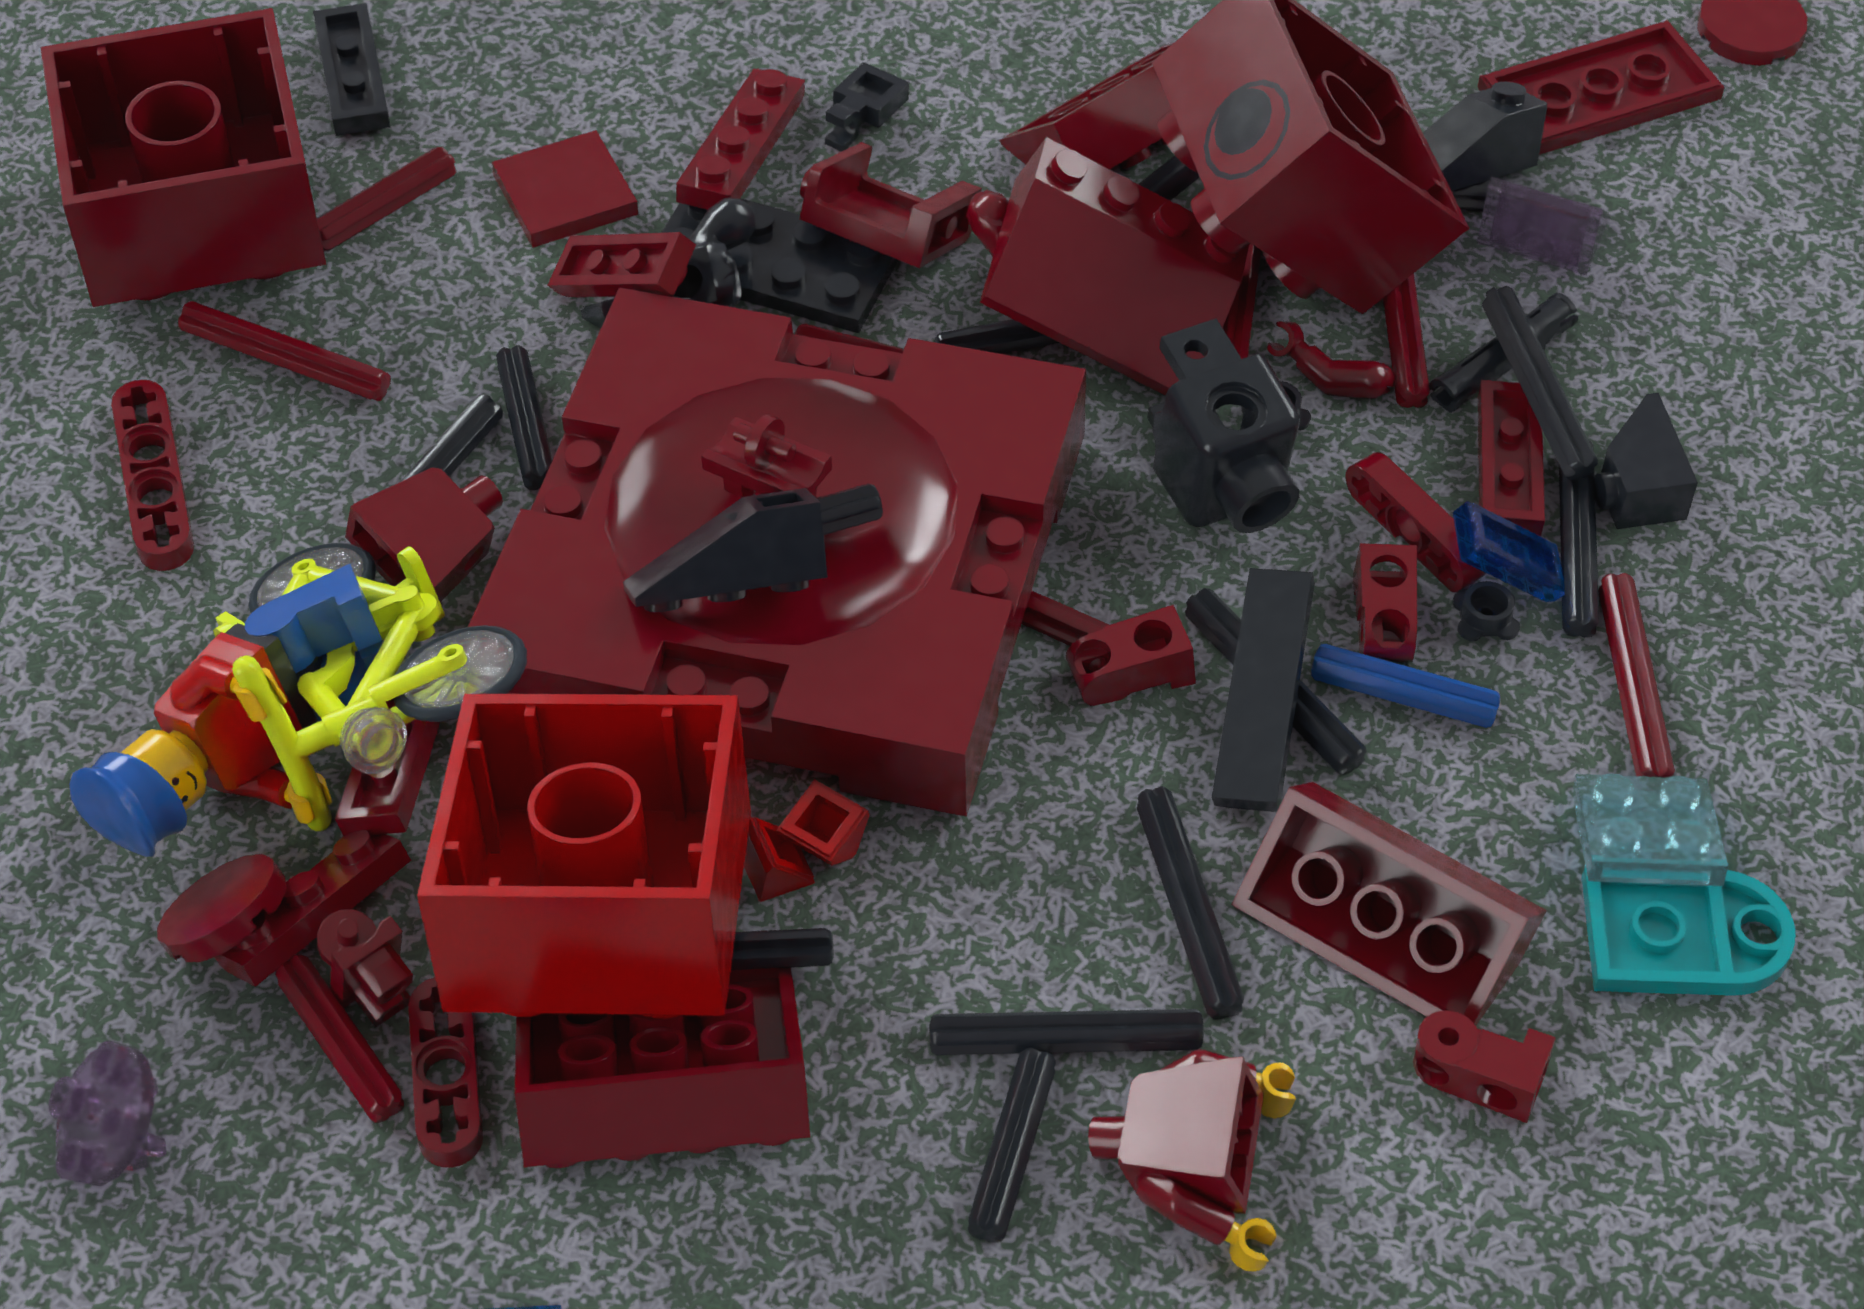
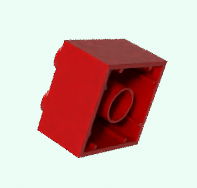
[417,694,751,1019]

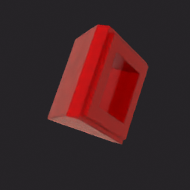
[776,779,870,866]
[744,816,815,902]

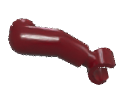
[1267,321,1395,399]

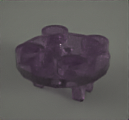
[49,1040,167,1186]

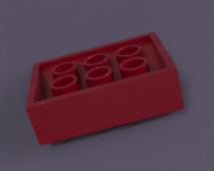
[980,137,1250,395]
[515,968,810,1168]

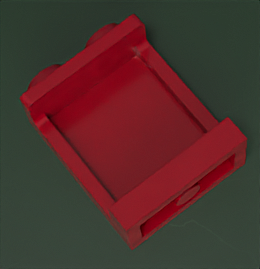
[799,142,982,268]

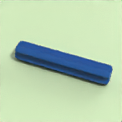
[1311,644,1500,728]

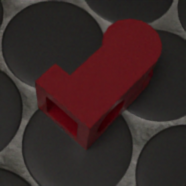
[1353,543,1417,662]
[1066,605,1196,706]
[1413,1010,1556,1123]

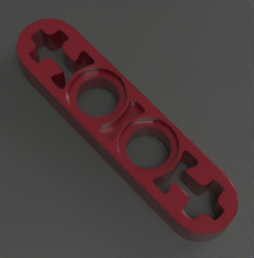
[111,380,194,571]

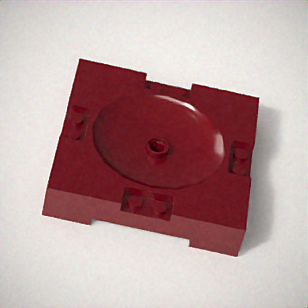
[459,288,1086,817]

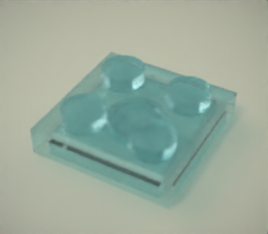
[1573,774,1728,886]

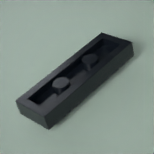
[313,3,391,136]

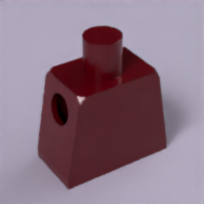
[345,467,503,603]

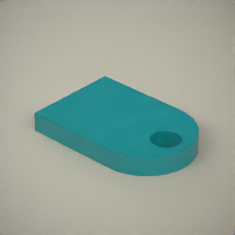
[1581,865,1796,996]

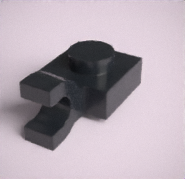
[825,62,909,152]

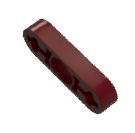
[1345,452,1487,592]
[408,977,483,1168]

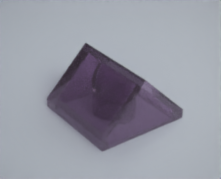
[1477,177,1611,275]

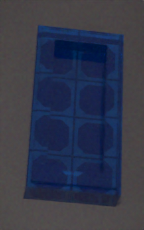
[1452,501,1565,602]

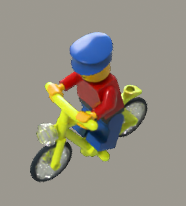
[69,542,527,857]

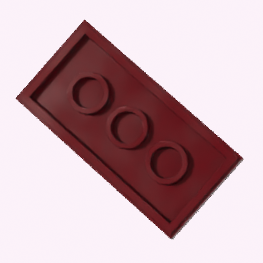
[1477,20,1725,155]

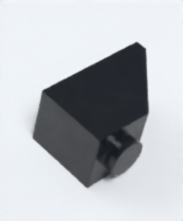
[1594,392,1698,529]

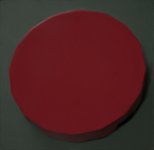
[1697,0,1807,66]
[157,854,287,963]

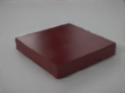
[492,130,638,248]

